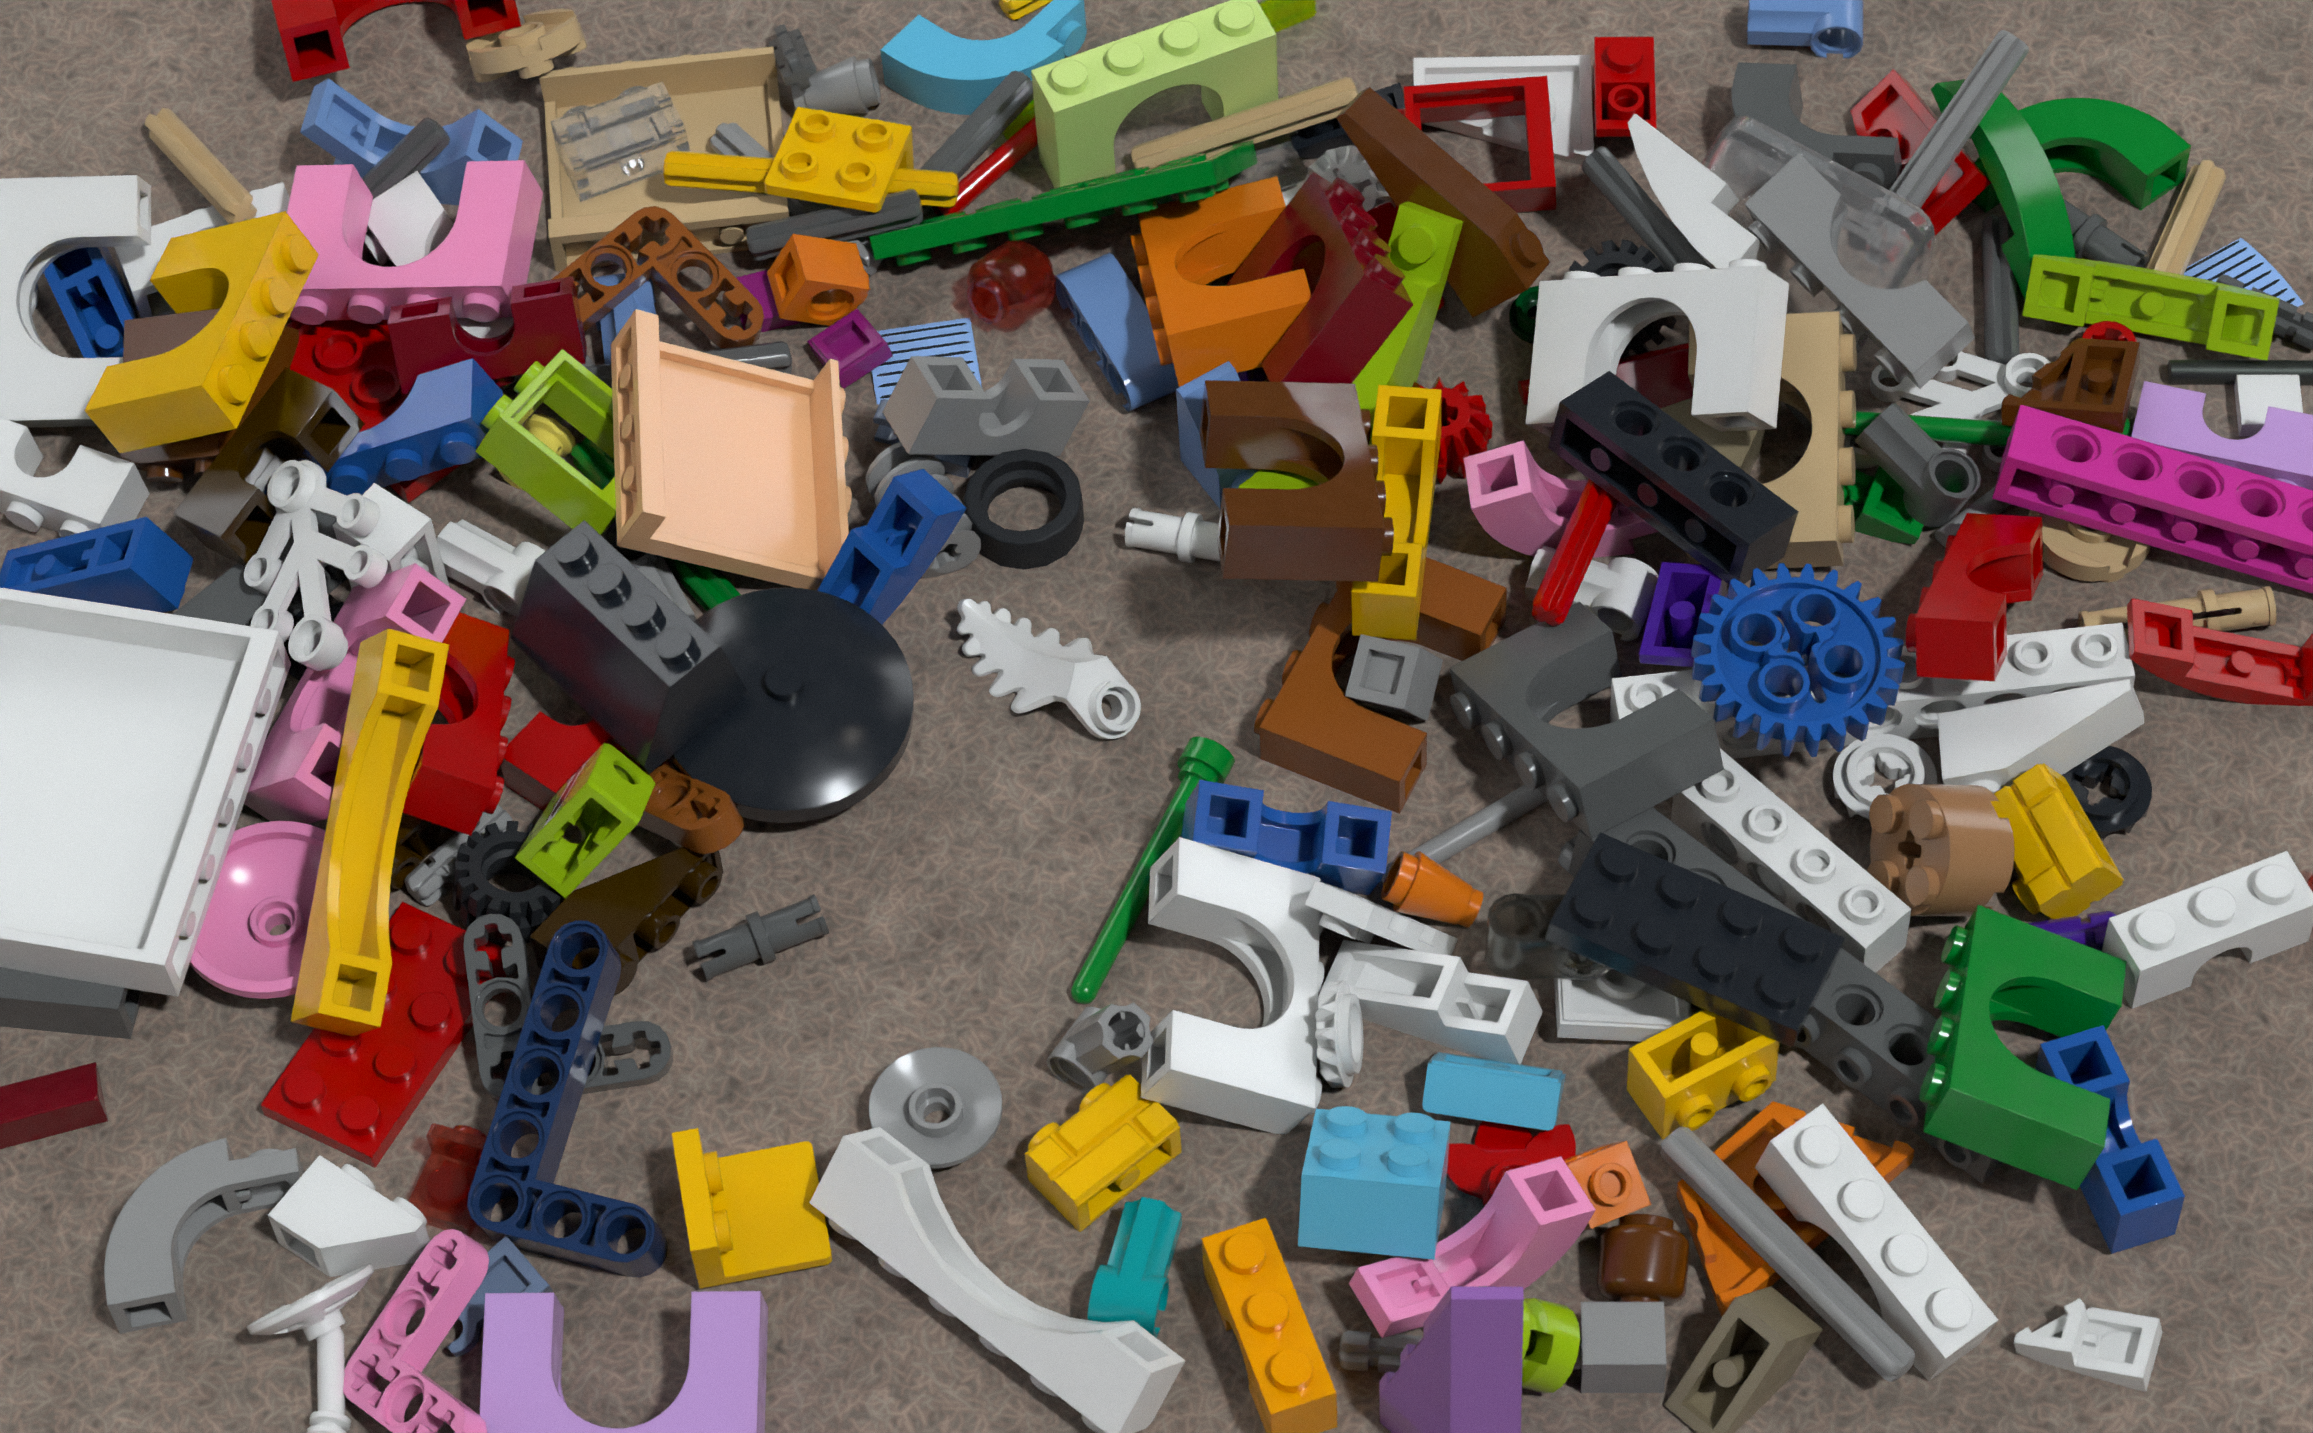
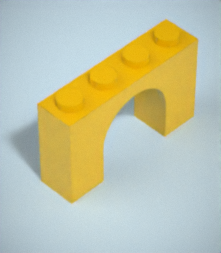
[85,211,319,453]

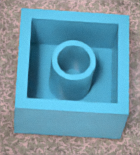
[1298,1106,1451,1260]

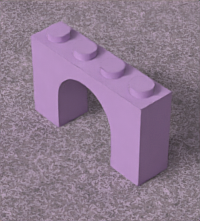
[480,1291,768,1433]

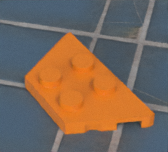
[1676,1101,1915,1316]

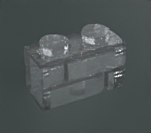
[550,81,690,202]

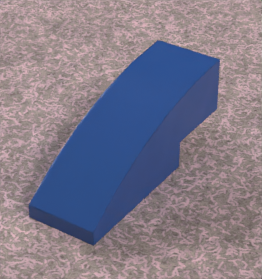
[817,469,967,625]

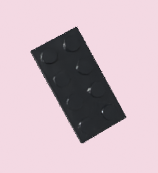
[1545,832,1845,1048]

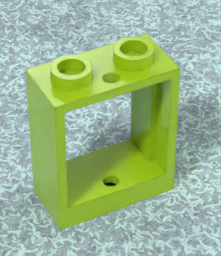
[476,349,616,536]

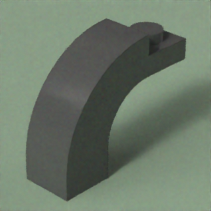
[1732,62,1903,197]

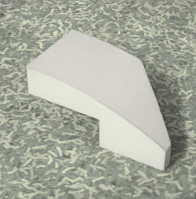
[2014,1298,2163,1392]

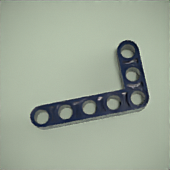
[467,920,668,1278]

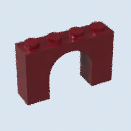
[1227,172,1413,384]

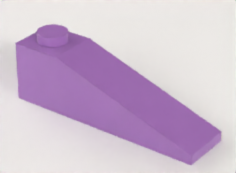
[1379,1286,1524,1433]

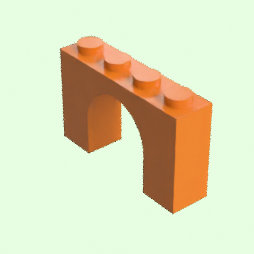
[1130,176,1312,387]

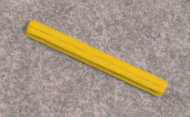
[663,151,959,208]

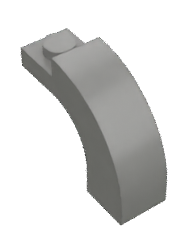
[104,1138,304,1334]

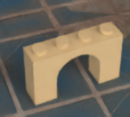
[1686,311,1857,569]

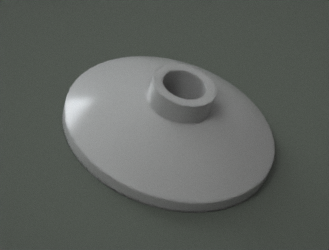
[869,1047,1003,1168]

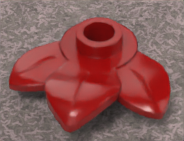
[1447,1121,1576,1207]

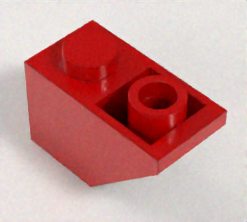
[1592,37,1657,137]

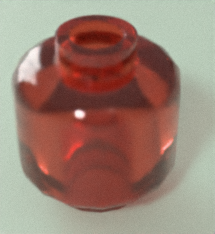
[967,240,1056,329]

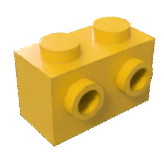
[1627,1009,1780,1140]

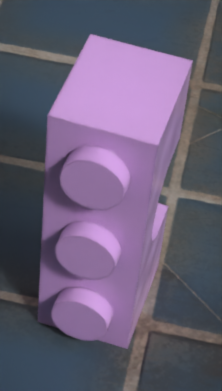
[2131,381,2313,490]

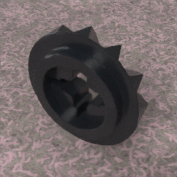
[2062,745,2152,840]

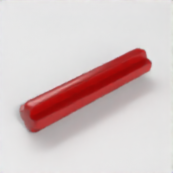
[1532,479,1618,627]

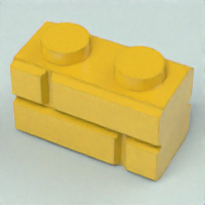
[1990,763,2124,919]
[1025,1074,1182,1232]

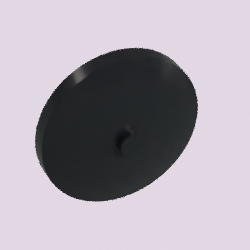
[669,588,914,823]

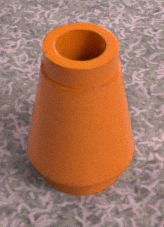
[1381,851,1484,928]

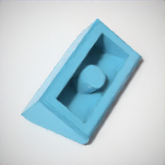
[1422,1052,1566,1131]

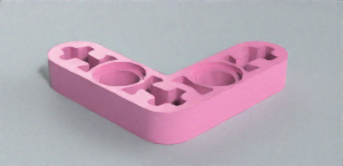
[343,1229,489,1433]

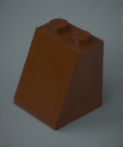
[121,308,299,483]

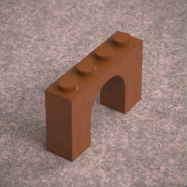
[1254,557,1507,814]

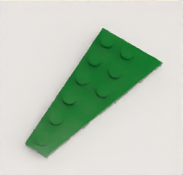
[869,140,1258,266]

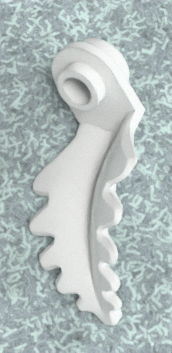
[957,599,1141,739]

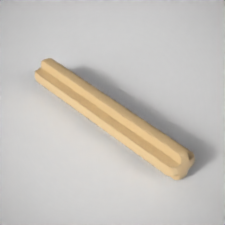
[1131,77,1358,169]
[145,108,257,224]

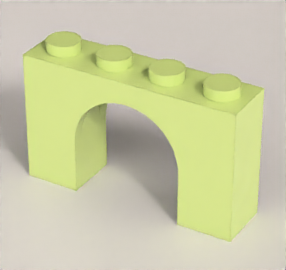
[1031,0,1278,188]

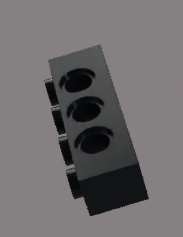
[1548,371,1799,584]

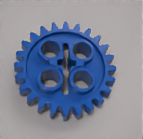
[1691,563,1905,757]

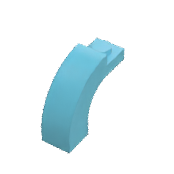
[880,0,1087,115]

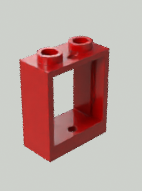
[1396,76,1556,213]

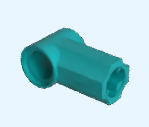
[1088,1197,1182,1338]

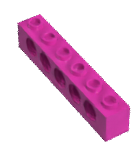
[1992,405,2313,594]

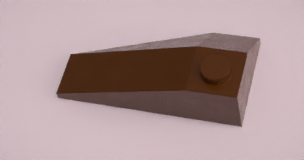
[1336,87,1550,317]

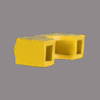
[1351,385,1442,641]

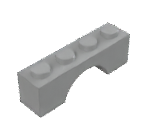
[1744,153,1975,389]

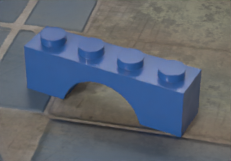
[324,358,503,496]

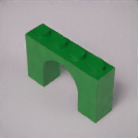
[1919,905,2127,1190]

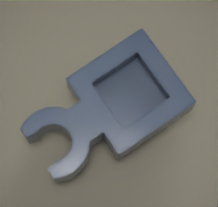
[448,1236,554,1357]

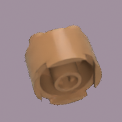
[1867,784,2014,917]

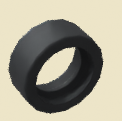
[964,449,1084,570]

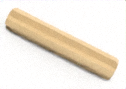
[2147,160,2226,275]

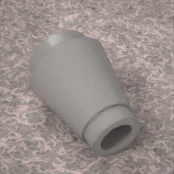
[791,56,881,114]

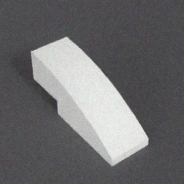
[1628,113,1770,269]
[1320,940,1543,1065]

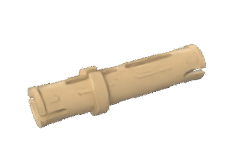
[2078,586,2276,644]

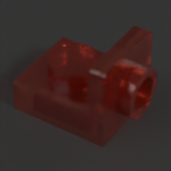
[409,1123,487,1237]

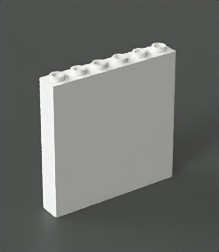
[0,588,291,997]

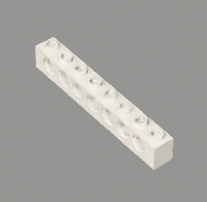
[1609,623,2136,759]

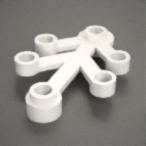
[1845,351,2051,473]
[244,460,388,671]

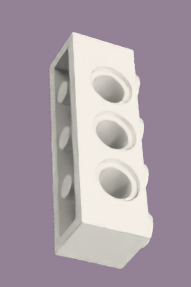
[1671,749,1911,973]

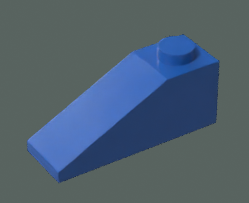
[43,247,138,358]
[0,517,194,613]

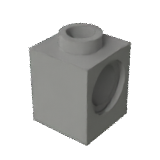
[1345,634,1443,721]

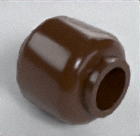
[1597,1214,1689,1306]

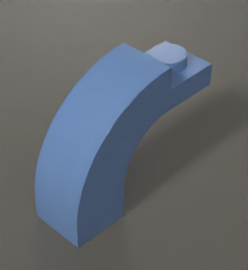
[300,78,523,205]

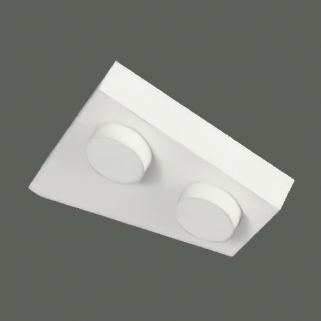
[1305,880,1458,955]

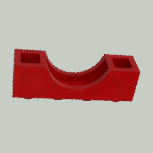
[1906,513,2043,682]
[402,612,515,836]

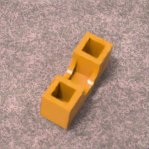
[1201,1217,1337,1433]

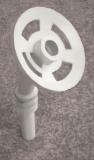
[247,1264,374,1433]

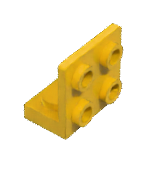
[764,107,914,212]
[671,1128,832,1289]

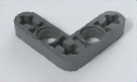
[463,914,673,1102]

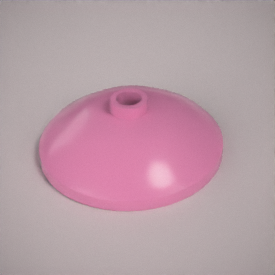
[190,821,325,999]

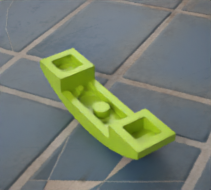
[2022,254,2280,360]

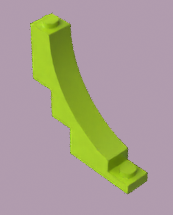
[1239,201,1464,489]

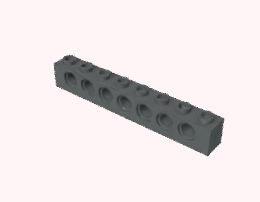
[1568,807,2004,1184]

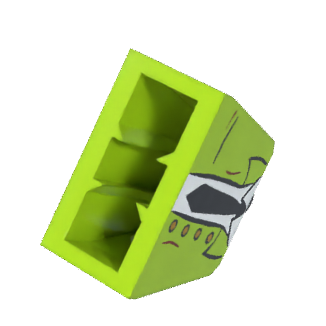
[515,743,655,898]

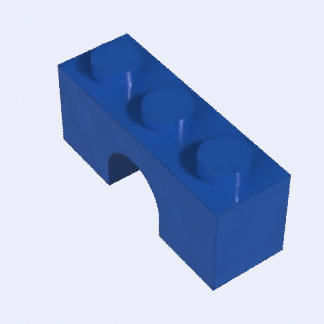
[1181,780,1392,895]
[2035,1025,2185,1254]

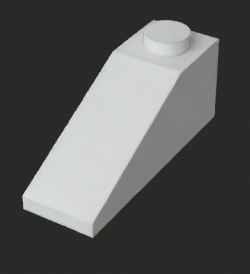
[1937,679,2145,793]

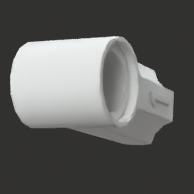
[437,519,545,623]
[1525,546,1659,641]

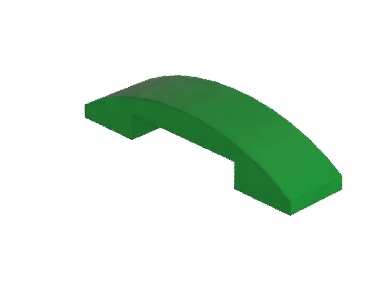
[1931,79,2075,299]

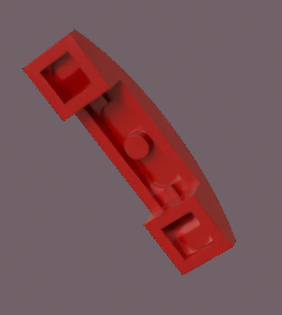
[2127,598,2313,706]

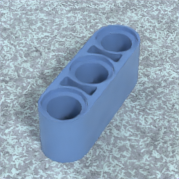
[1053,253,1179,412]

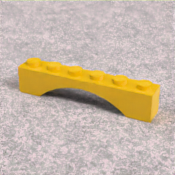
[290,628,449,1036]

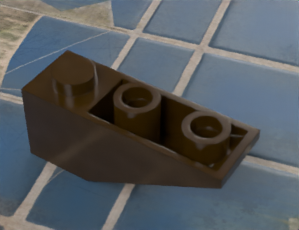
[530,847,724,994]

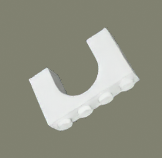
[0,175,151,428]
[1526,259,1789,437]
[1141,837,1324,1134]

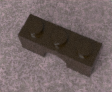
[173,367,365,567]

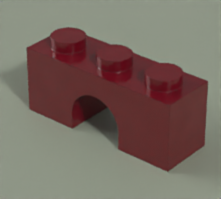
[388,276,587,394]

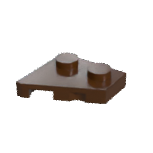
[2001,338,2140,433]

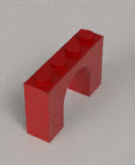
[271,0,521,82]

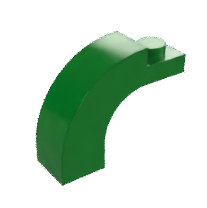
[1972,98,2191,213]

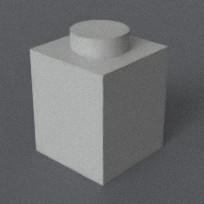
[1573,1302,1667,1393]

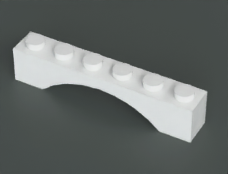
[809,1127,1186,1433]

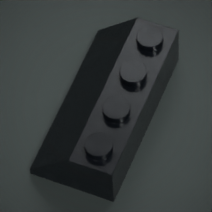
[511,520,748,774]

